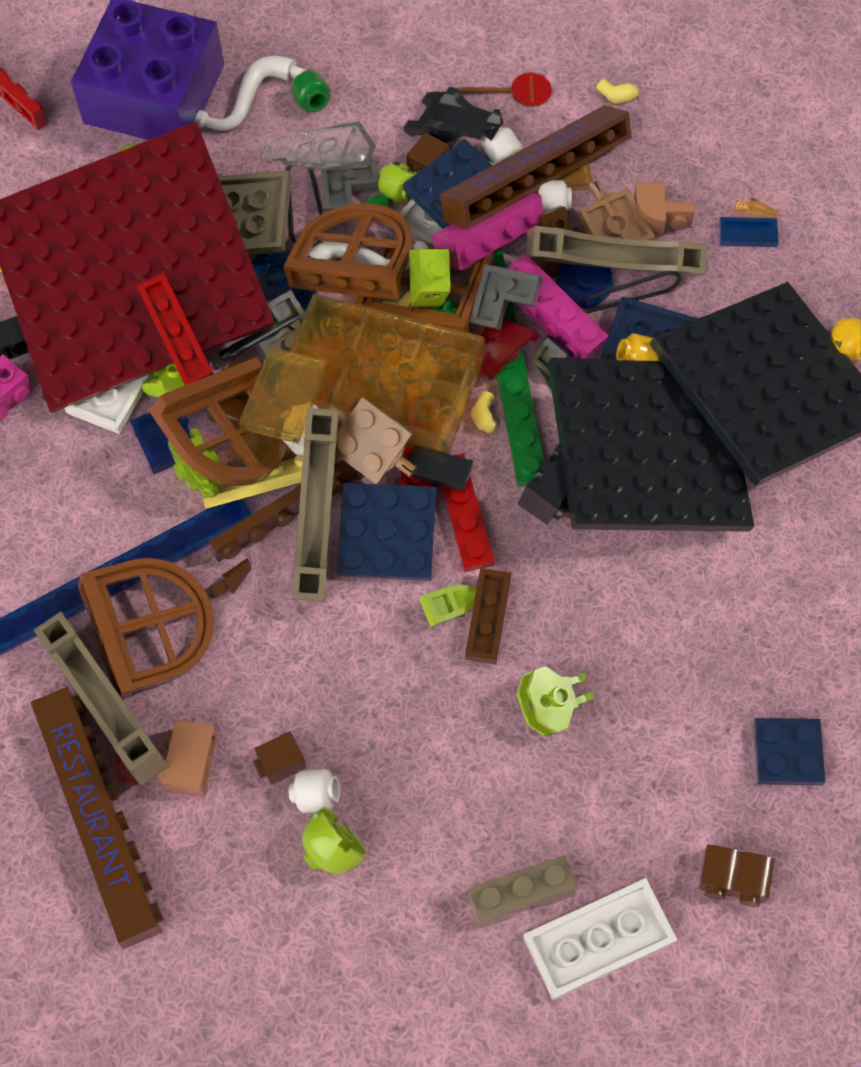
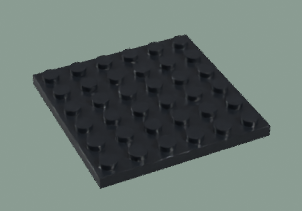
[650,282,861,487]
[548,357,755,532]

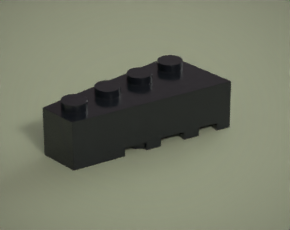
[517,444,569,525]

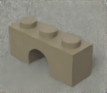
[468,855,577,929]

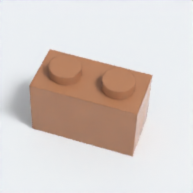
[158,720,217,797]

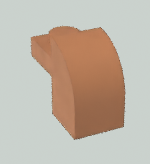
[634,182,695,237]

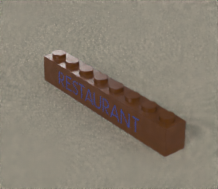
[440,105,632,230]
[30,687,164,949]

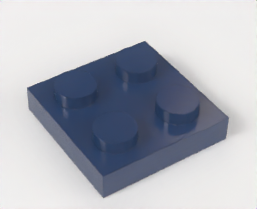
[753,718,825,785]

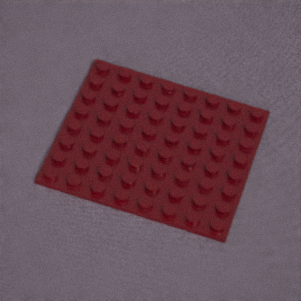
[0,121,275,413]

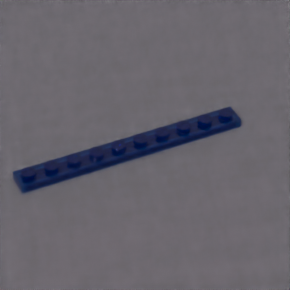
[0,499,252,655]

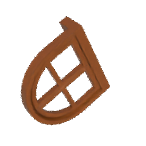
[284,203,413,300]
[150,357,287,485]
[77,558,214,700]

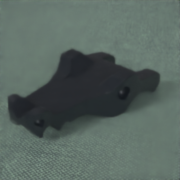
[403,87,504,143]

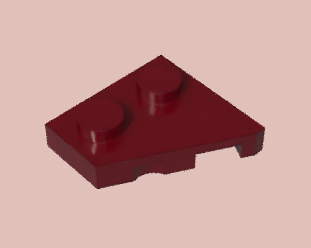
[464,320,540,380]

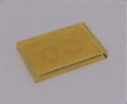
[239,347,328,444]

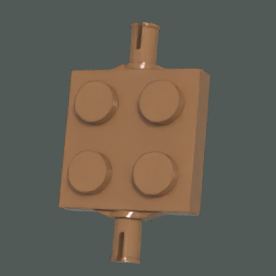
[577,180,655,241]
[328,397,417,485]

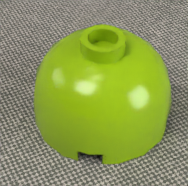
[302,806,367,875]

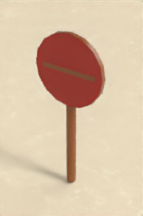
[459,72,552,107]

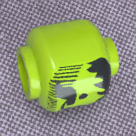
[378,161,417,204]

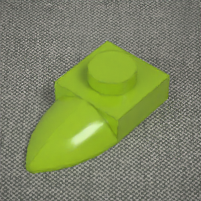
[419,585,477,627]

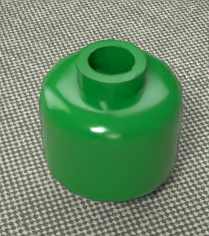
[291,70,331,113]

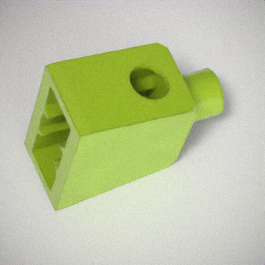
[409,249,450,307]

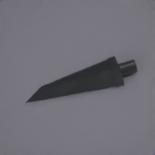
[219,314,305,362]

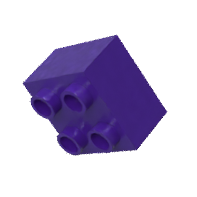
[71,0,224,140]

